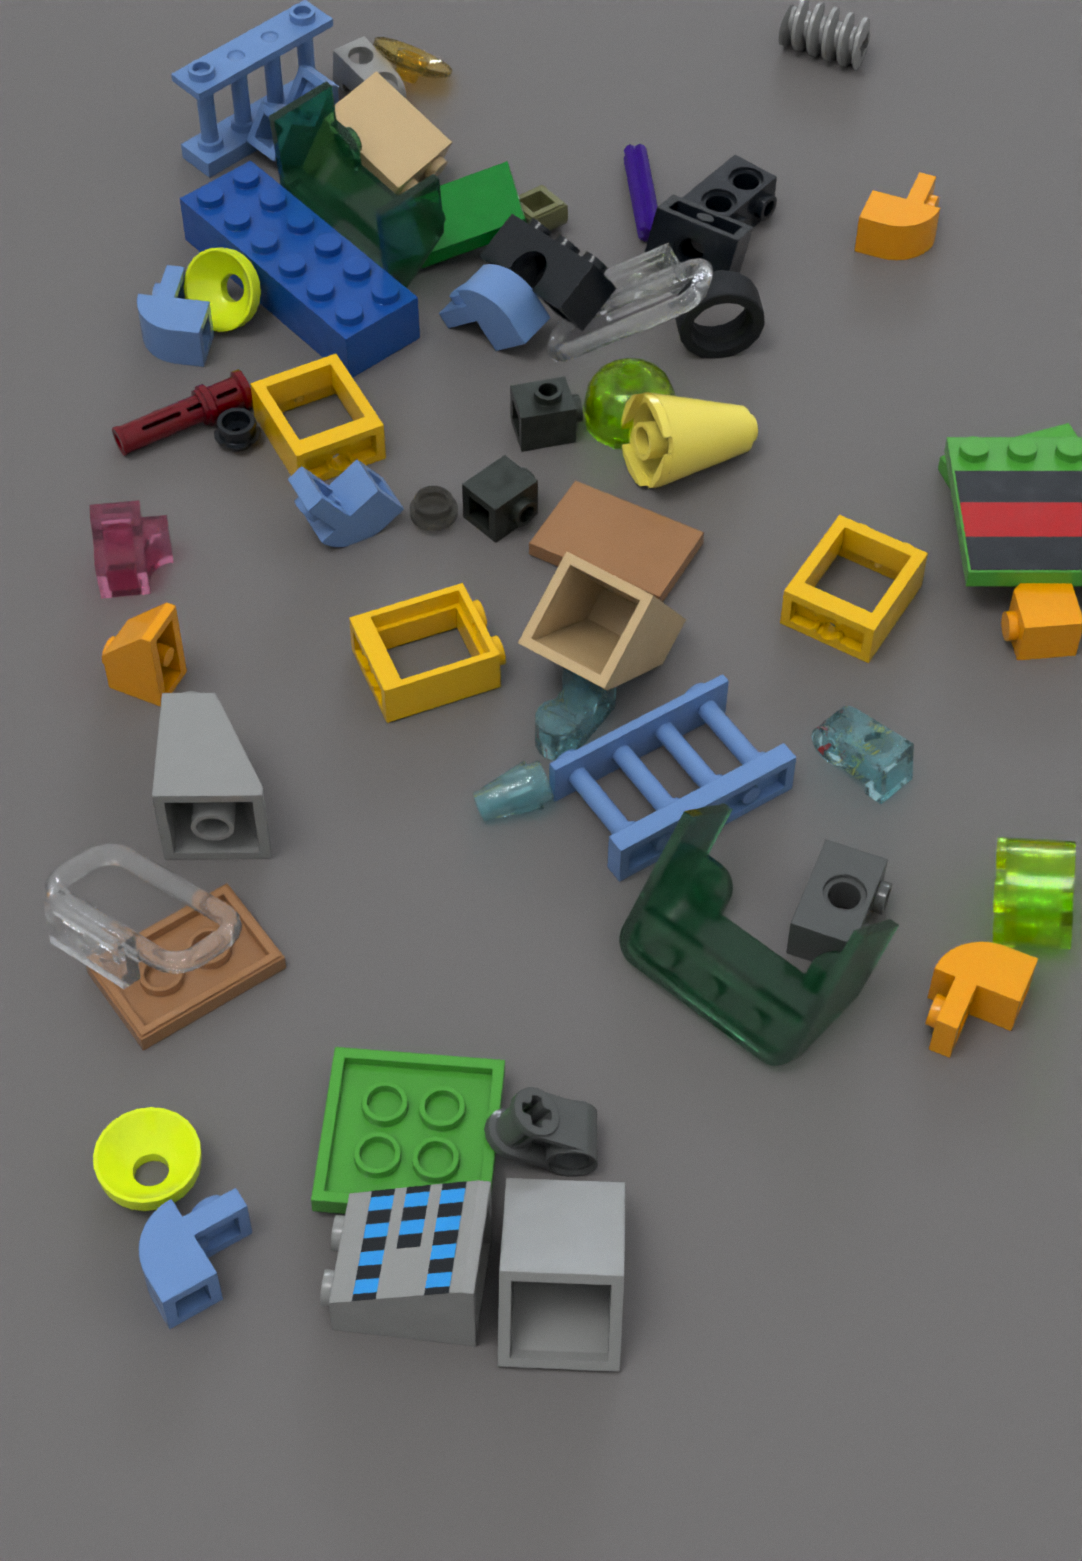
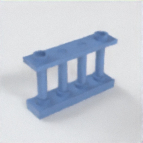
[171,0,339,178]
[549,674,796,882]

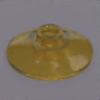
[373,37,452,84]

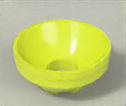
[184,247,261,332]
[93,1107,202,1211]

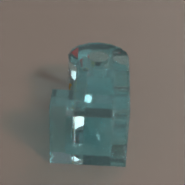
[535,668,617,760]
[811,706,914,804]

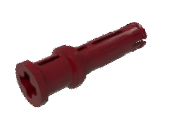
[112,369,253,456]

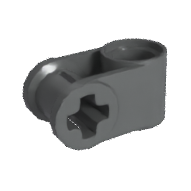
[484,1087,598,1177]

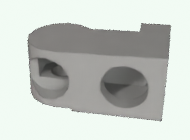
[333,36,407,98]

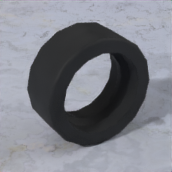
[674,270,765,359]

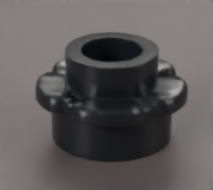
[214,408,261,451]

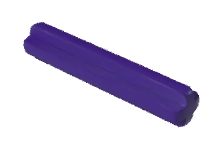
[623,143,658,242]

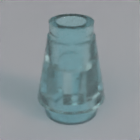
[472,760,554,822]

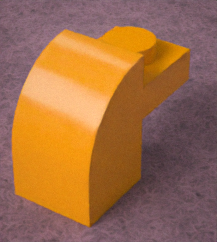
[855,172,940,260]
[925,942,1038,1058]

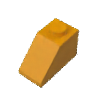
[1001,583,1082,660]
[102,602,187,707]

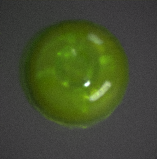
[583,357,676,449]

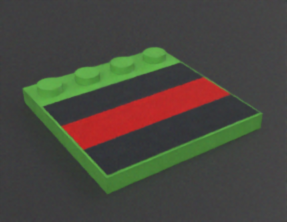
[944,436,1082,586]

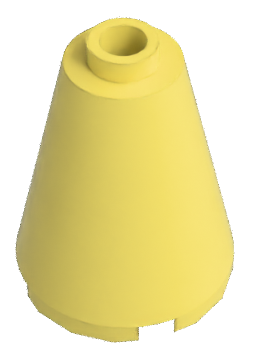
[621,392,758,488]

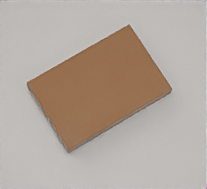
[529,480,704,602]
[85,883,286,1051]

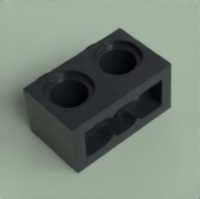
[682,155,777,244]

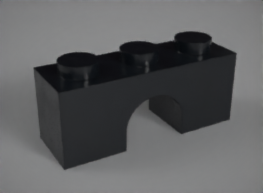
[479,214,616,331]

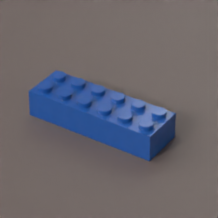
[180,160,420,378]

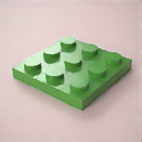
[311,1047,505,1214]

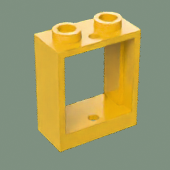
[250,354,386,481]
[780,514,928,663]
[349,583,506,723]

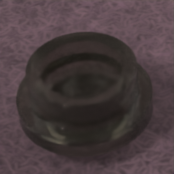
[410,486,458,531]

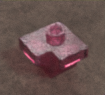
[89,500,174,599]

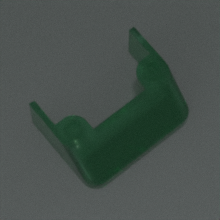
[269,81,446,288]
[619,803,899,1066]

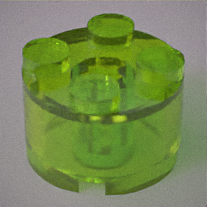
[992,837,1076,950]

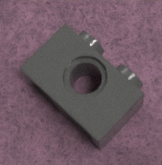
[786,839,892,974]

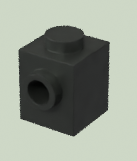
[510,376,583,452]
[462,455,538,543]

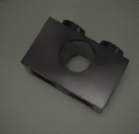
[644,194,753,278]

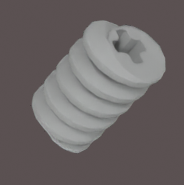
[778,0,871,71]

